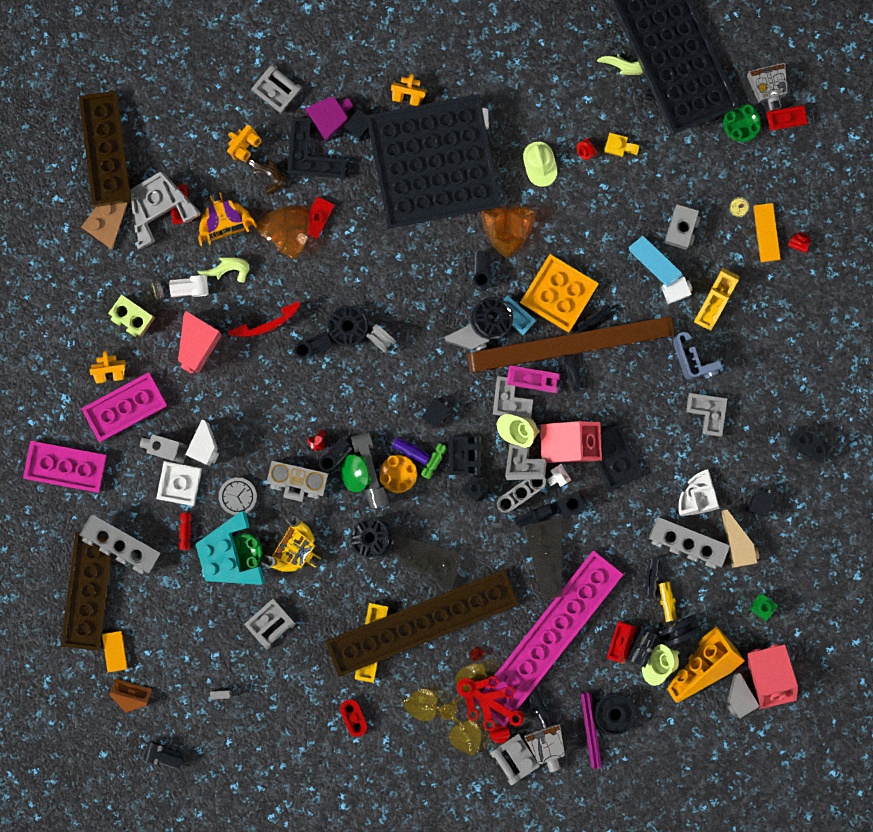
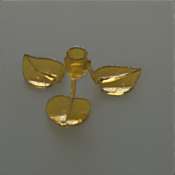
[402,663,487,756]

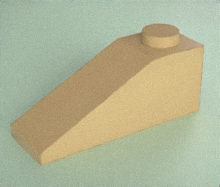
[721,510,759,567]

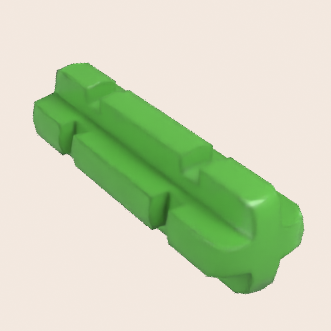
[421,443,447,479]

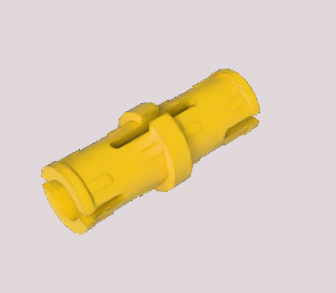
[658,581,678,622]

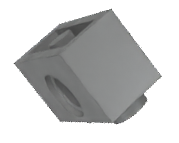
[664,205,700,250]

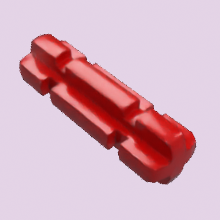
[179,512,192,550]

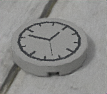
[219,477,257,515]

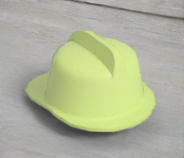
[523,142,557,187]
[497,414,540,448]
[642,644,679,686]

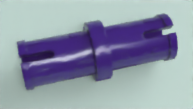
[392,436,431,465]

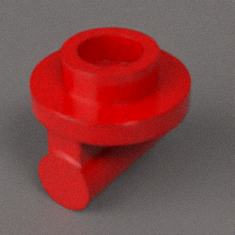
[577,138,598,160]
[788,232,811,253]
[307,430,326,451]
[490,724,510,743]

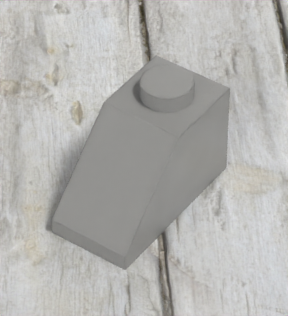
[444,324,489,351]
[727,672,760,718]

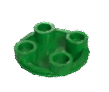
[723,105,761,142]
[340,455,372,492]
[233,533,263,571]

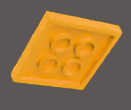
[520,254,599,333]

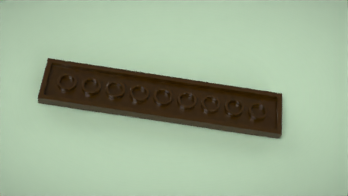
[325,569,518,677]

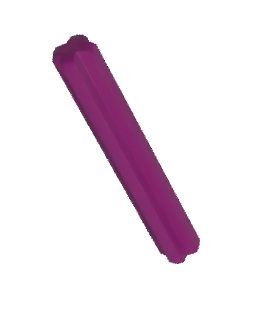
[581,692,602,769]

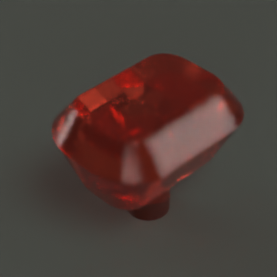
[469,647,484,662]

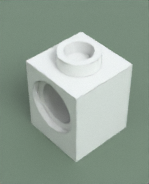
[661,277,693,305]

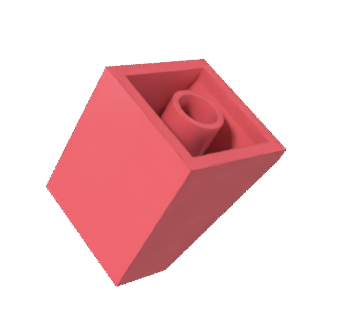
[178,311,222,374]
[540,421,602,463]
[747,644,798,709]

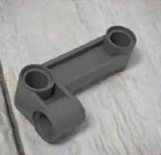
[351,432,389,509]

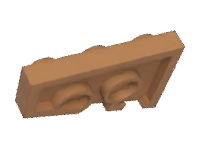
[81,202,129,250]

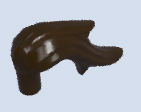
[247,156,286,194]

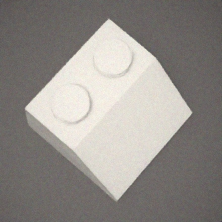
[185,420,219,466]

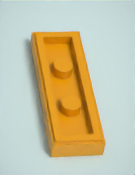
[753,203,780,263]

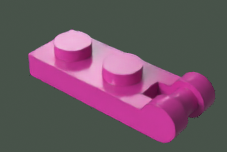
[506,366,560,393]

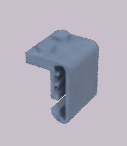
[673,332,722,380]

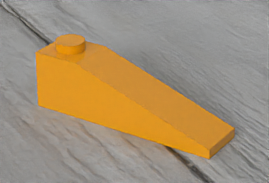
[667,627,745,703]

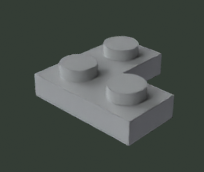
[493,376,533,418]
[686,393,727,437]
[505,444,547,480]

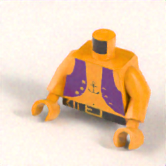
[198,193,257,246]

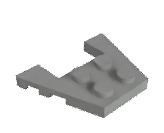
[130,172,201,249]

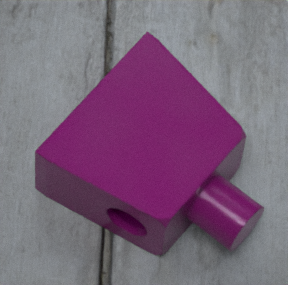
[305,96,353,142]

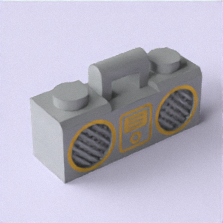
[267,461,329,502]

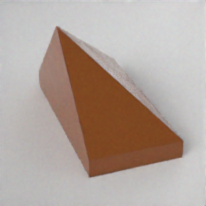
[110,679,152,712]

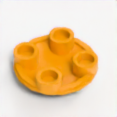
[379,455,417,493]

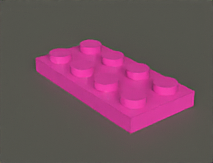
[81,372,168,443]
[23,441,107,493]

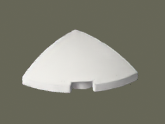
[679,469,720,516]

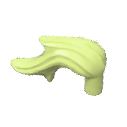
[597,54,644,75]
[197,257,249,283]

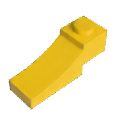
[694,268,740,331]

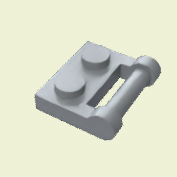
[251,64,303,114]
[244,599,296,650]
[490,734,540,785]

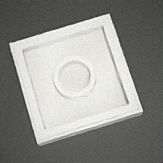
[156,461,202,506]

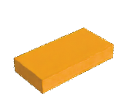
[102,631,128,672]

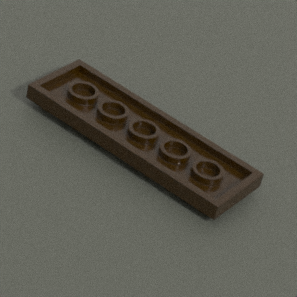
[79,91,132,207]
[61,531,112,651]

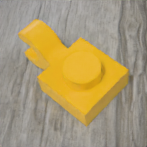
[604,133,639,157]

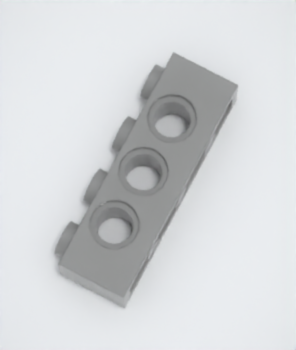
[80,515,160,574]
[648,517,730,569]

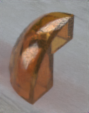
[256,206,309,260]
[481,206,535,258]

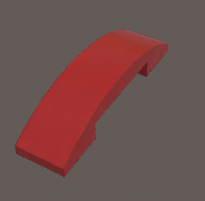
[228,301,301,338]

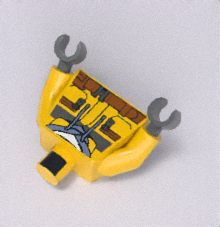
[261,513,321,572]

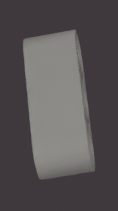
[497,479,546,513]

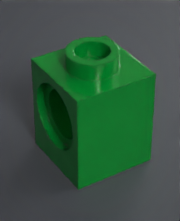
[748,594,778,621]

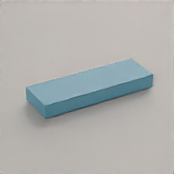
[629,236,682,288]

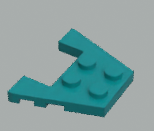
[196,511,265,585]

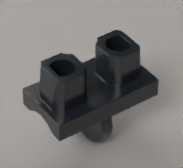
[628,628,660,668]

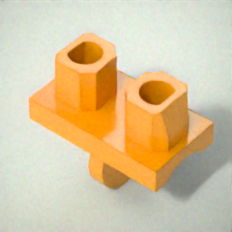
[391,73,427,106]
[227,124,262,162]
[90,351,126,383]

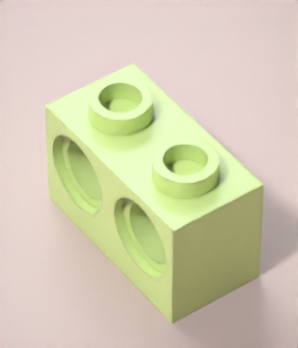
[108,295,155,337]

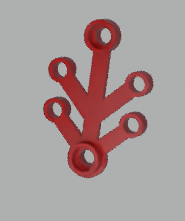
[457,675,525,731]

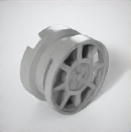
[366,324,396,353]

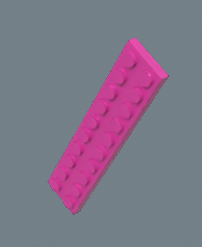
[474,551,624,726]

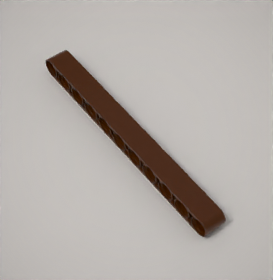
[467,317,675,373]

